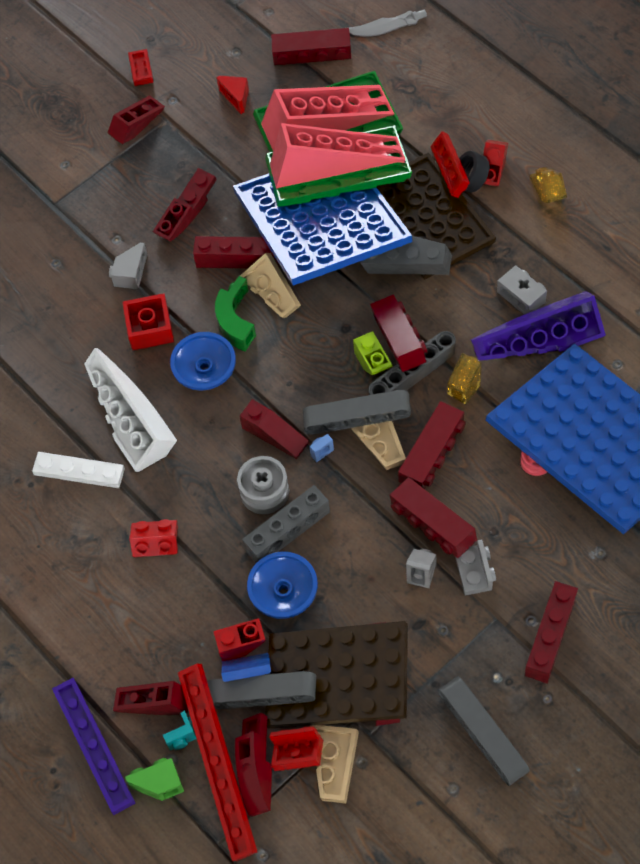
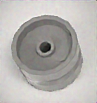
[237,456,289,514]

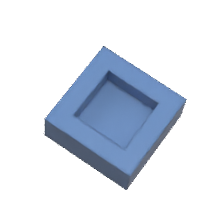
[310,434,334,463]

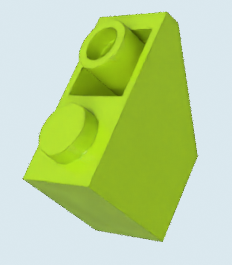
[353,331,392,375]

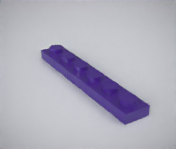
[52,677,136,815]

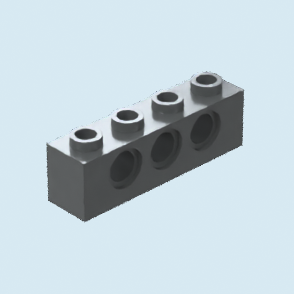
[242,485,330,563]

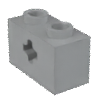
[497,265,547,314]

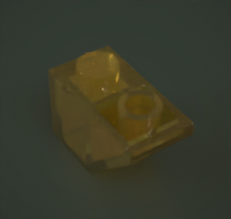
[530,167,567,203]
[447,353,481,405]

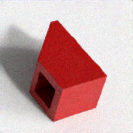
[483,140,508,187]
[213,618,266,661]

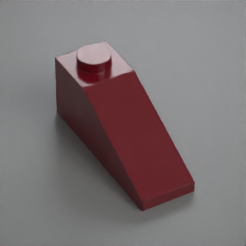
[108,96,165,145]
[240,399,309,459]
[113,681,188,716]

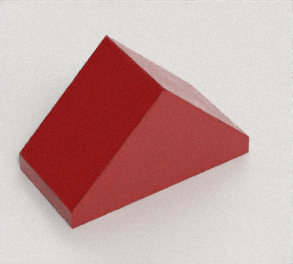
[216,76,249,114]

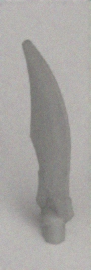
[348,9,427,37]

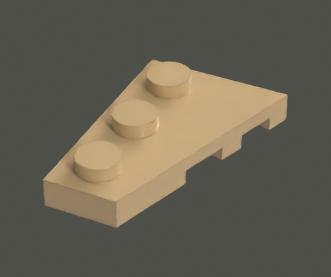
[240,253,301,318]
[351,421,406,470]
[310,725,359,804]

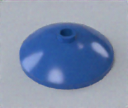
[170,332,236,390]
[247,552,318,619]

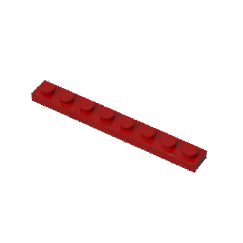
[178,663,258,861]

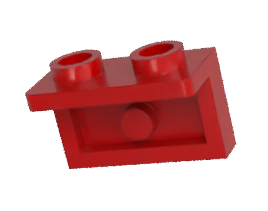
[129,519,178,557]
[269,727,324,771]

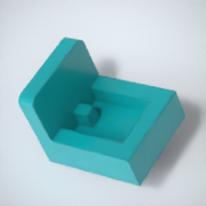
[163,711,197,751]

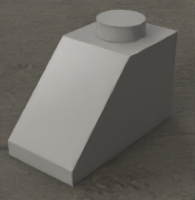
[109,243,147,289]
[406,549,436,588]

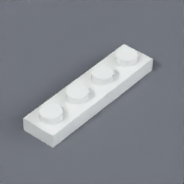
[32,452,125,488]

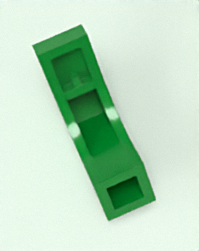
[215,276,256,352]

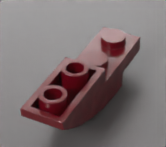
[152,168,217,242]
[235,713,272,817]

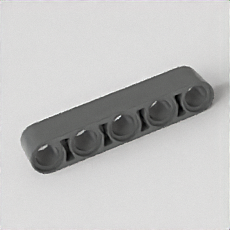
[368,331,456,395]
[303,390,411,434]
[207,671,316,709]
[438,676,530,786]

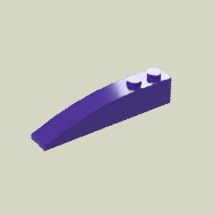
[471,291,606,361]

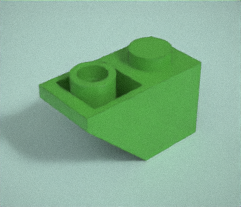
[125,758,185,801]

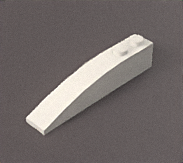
[84,348,177,472]

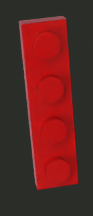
[430,131,470,198]

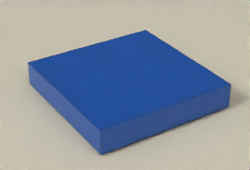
[221,653,271,682]

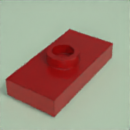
[128,49,154,86]

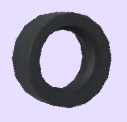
[459,150,490,193]

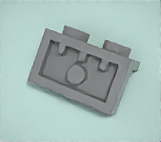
[455,540,496,595]

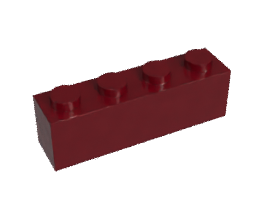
[271,28,351,65]
[193,236,280,269]
[370,294,427,372]
[398,401,466,489]
[390,477,477,558]
[525,581,578,684]

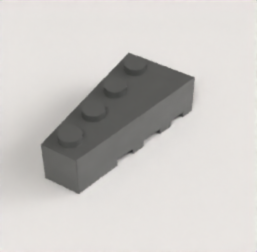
[361,236,452,275]

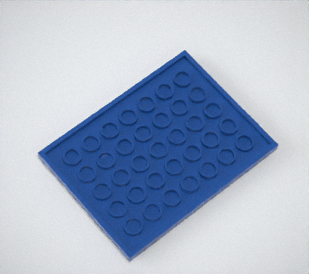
[233,173,413,286]
[485,343,640,535]

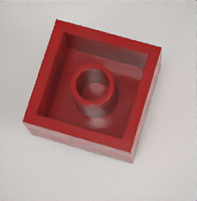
[122,293,174,351]

